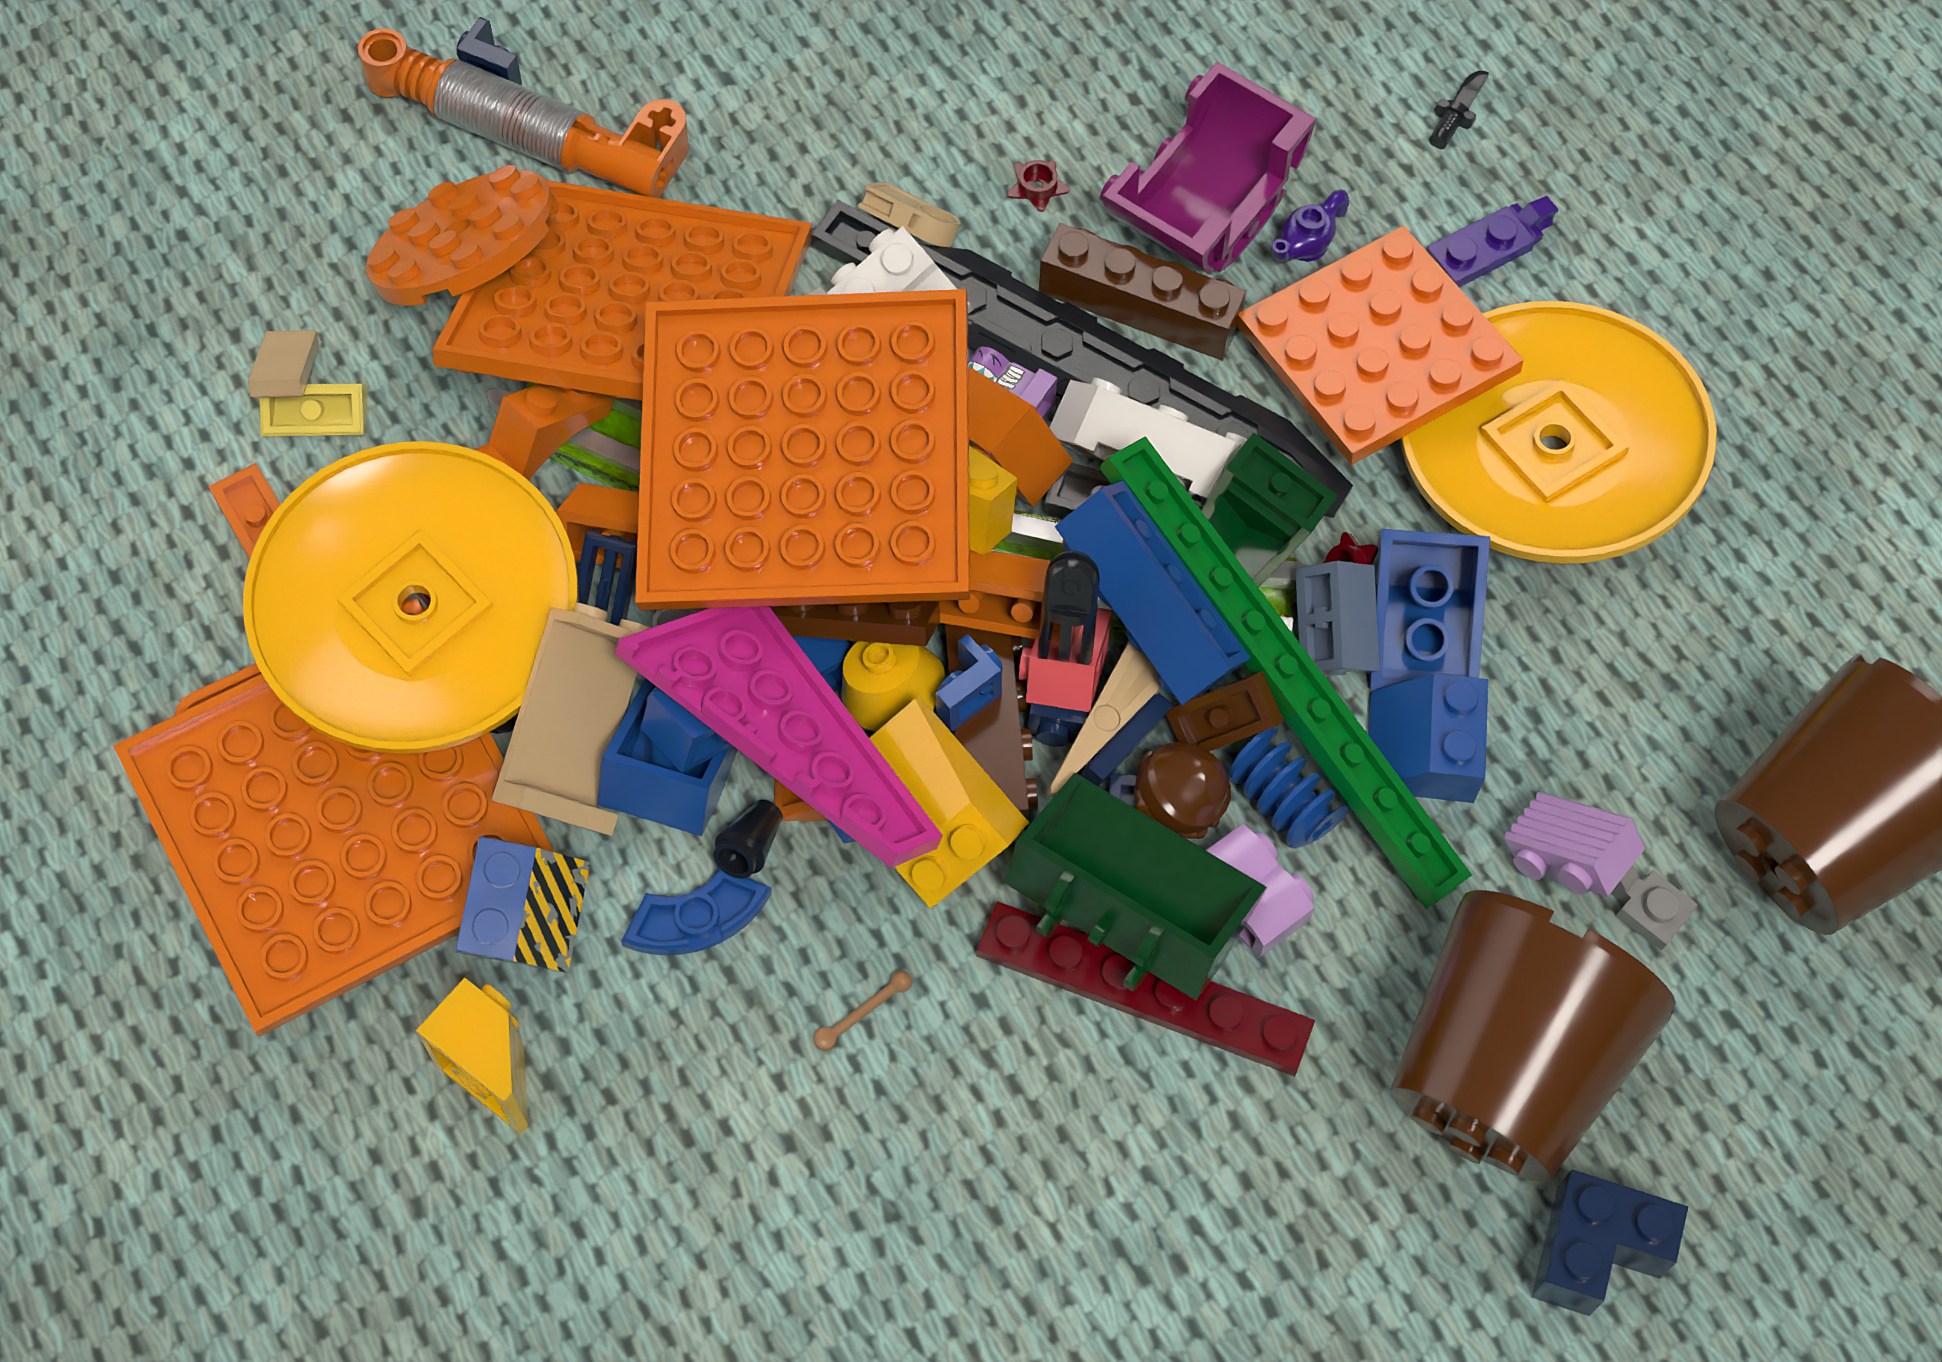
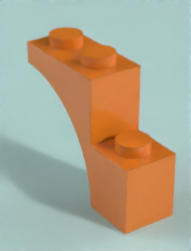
[473,384,614,481]

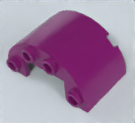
[1100,61,1316,275]

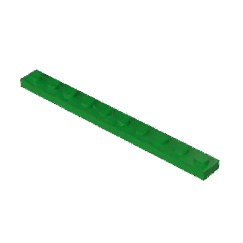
[1099,436,1472,909]

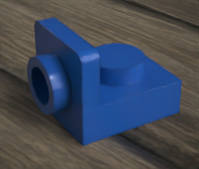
[936,634,1003,732]

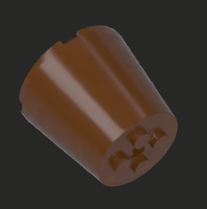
[1714,655,1942,935]
[1390,890,1676,1182]

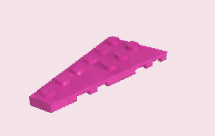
[614,606,943,868]

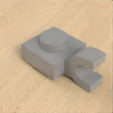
[1610,865,1698,950]

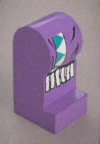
[968,347,1057,420]

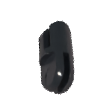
[1037,551,1100,665]

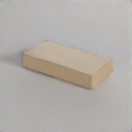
[247,330,319,398]

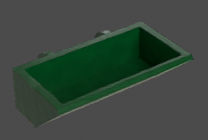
[1003,772,1268,1000]

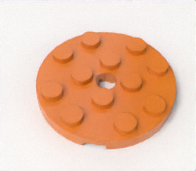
[366,165,558,306]

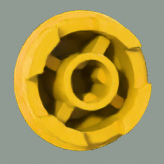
[841,641,946,732]

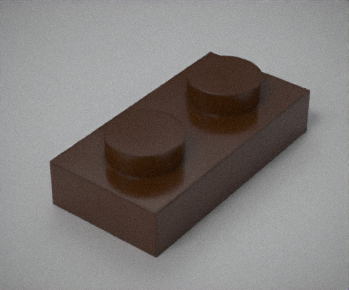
[1166,671,1284,752]

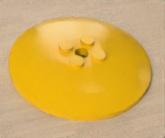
[1401,301,1717,564]
[243,441,578,754]

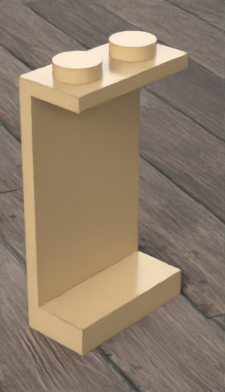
[491,603,650,836]

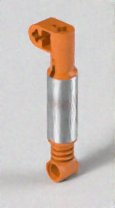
[358,28,689,198]

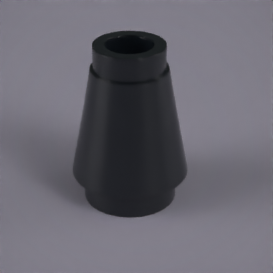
[713,800,783,879]

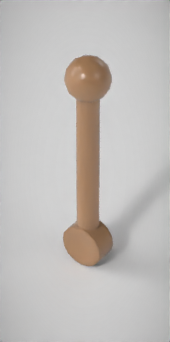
[814,970,913,1051]

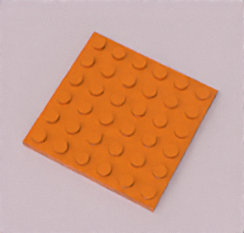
[432,180,812,401]
[635,289,970,610]
[113,599,554,1037]

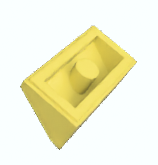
[259,384,369,436]

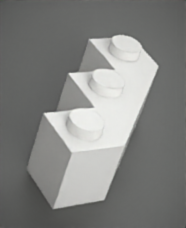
[1049,377,1247,503]

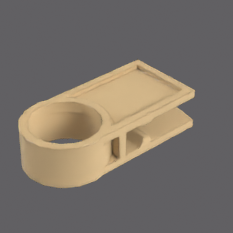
[858,181,961,247]

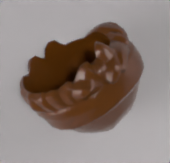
[1133,742,1231,839]

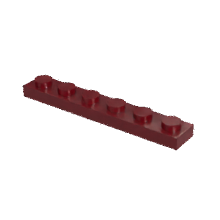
[976,901,1315,1077]

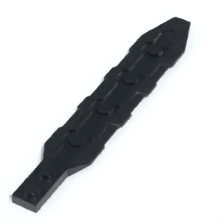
[811,200,1353,518]

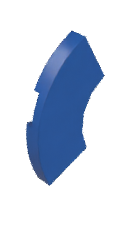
[621,868,772,955]

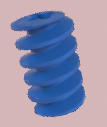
[1228,727,1349,849]

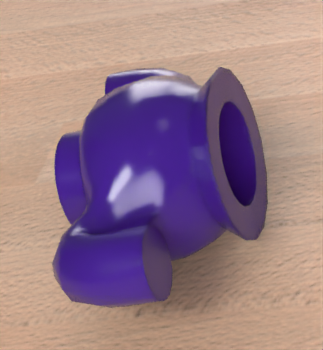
[1271,189,1349,263]

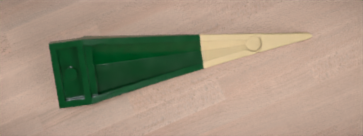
[1047,432,1338,798]

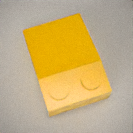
[869,695,1029,909]

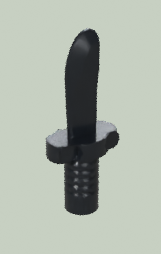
[1429,70,1489,149]

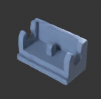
[1296,561,1380,676]

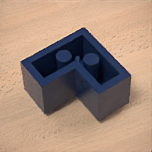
[1531,1169,1689,1316]

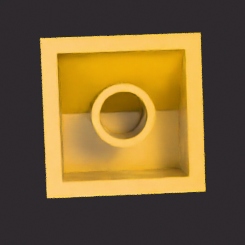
[416,977,528,1135]

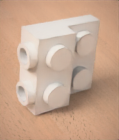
[827,226,974,314]

